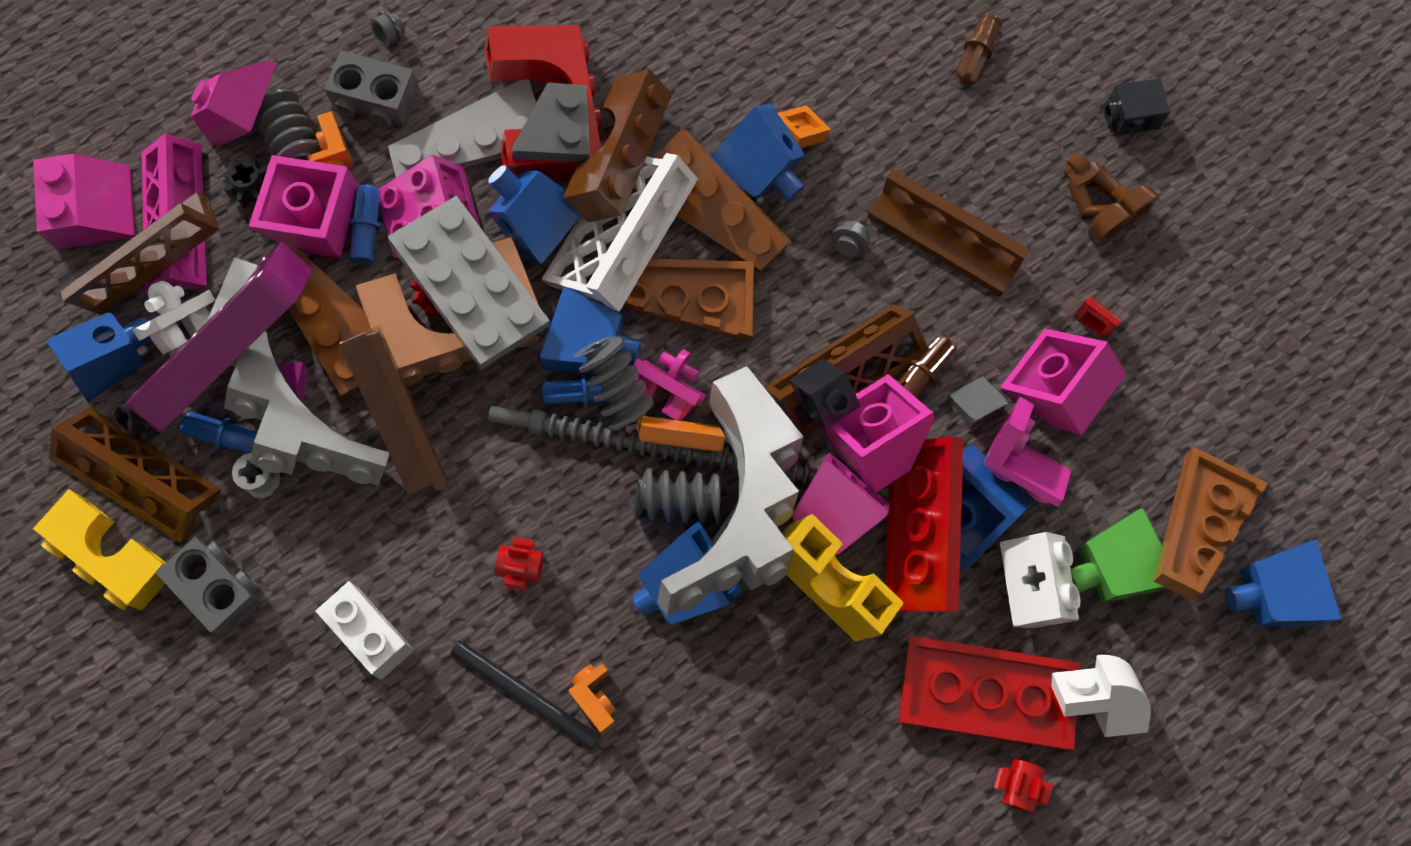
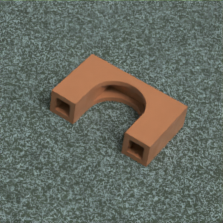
[356,237,545,386]

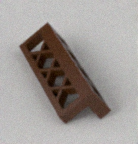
[867,169,1030,297]
[60,192,220,315]
[764,304,928,436]
[339,325,448,495]
[49,407,221,543]

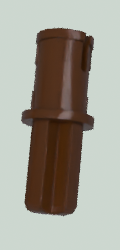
[955,13,1003,84]
[898,336,957,397]

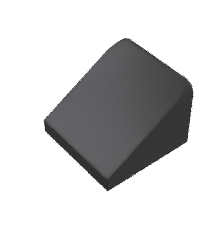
[948,376,1008,430]

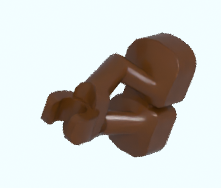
[1063,152,1159,246]

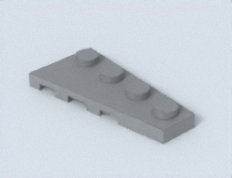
[388,79,536,177]

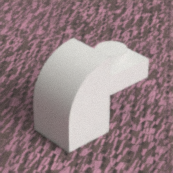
[1051,655,1151,737]

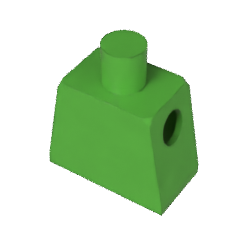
[1070,508,1167,603]

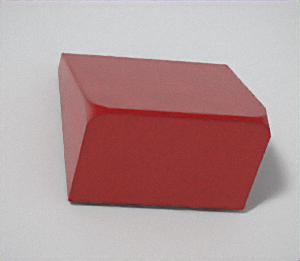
[1075,296,1122,339]

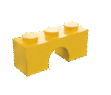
[33,489,166,611]
[782,514,904,642]

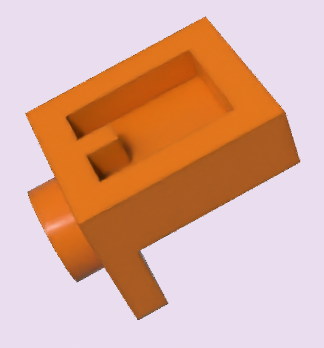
[778,105,831,148]
[307,111,354,168]
[568,663,617,736]

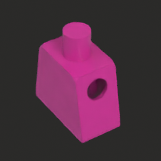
[791,453,890,555]

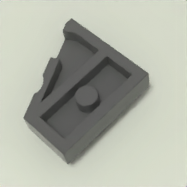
[511,83,590,162]

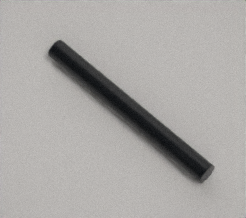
[450,640,601,750]

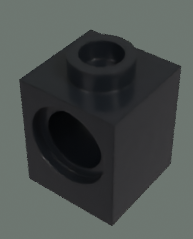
[1104,78,1171,136]
[789,359,861,428]

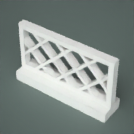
[541,153,698,311]

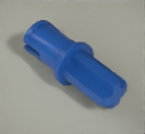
[348,184,381,264]
[542,375,608,407]
[180,412,258,454]

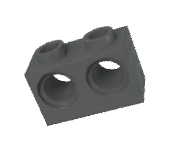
[324,50,419,127]
[155,537,262,638]

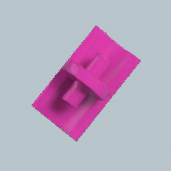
[634,349,707,421]

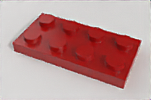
[885,436,964,612]
[897,636,1081,751]

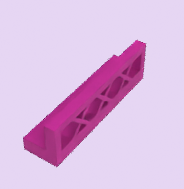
[141,133,207,295]

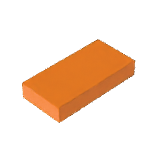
[637,416,725,452]

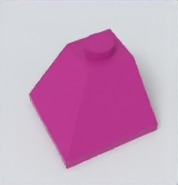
[190,60,276,146]

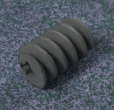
[255,88,320,160]
[573,336,654,431]
[635,468,722,527]

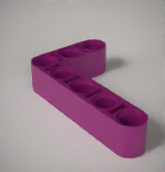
[125,241,313,433]

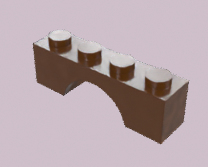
[563,69,672,222]

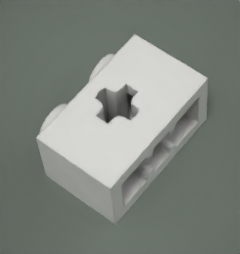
[1000,532,1080,628]
[316,581,414,680]

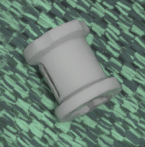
[232,453,281,498]

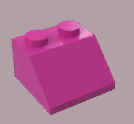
[33,153,135,249]
[249,155,359,259]
[1000,329,1126,435]
[824,374,935,493]

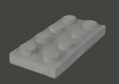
[387,196,550,370]

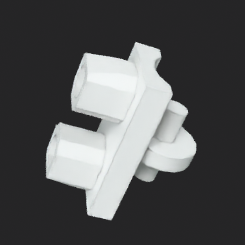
[133,281,216,354]

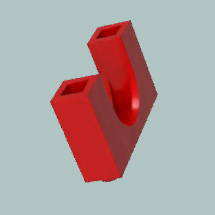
[485,25,605,182]

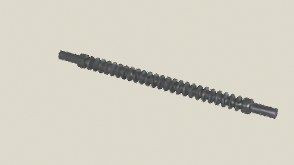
[488,406,889,499]

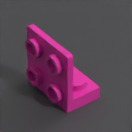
[379,154,481,259]
[983,397,1071,507]

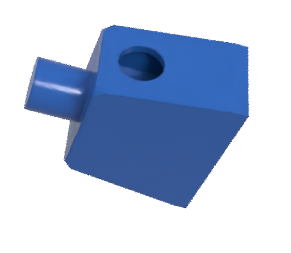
[711,104,805,202]
[488,165,581,264]
[540,288,642,375]
[46,313,152,402]
[633,522,742,624]
[1225,540,1342,627]

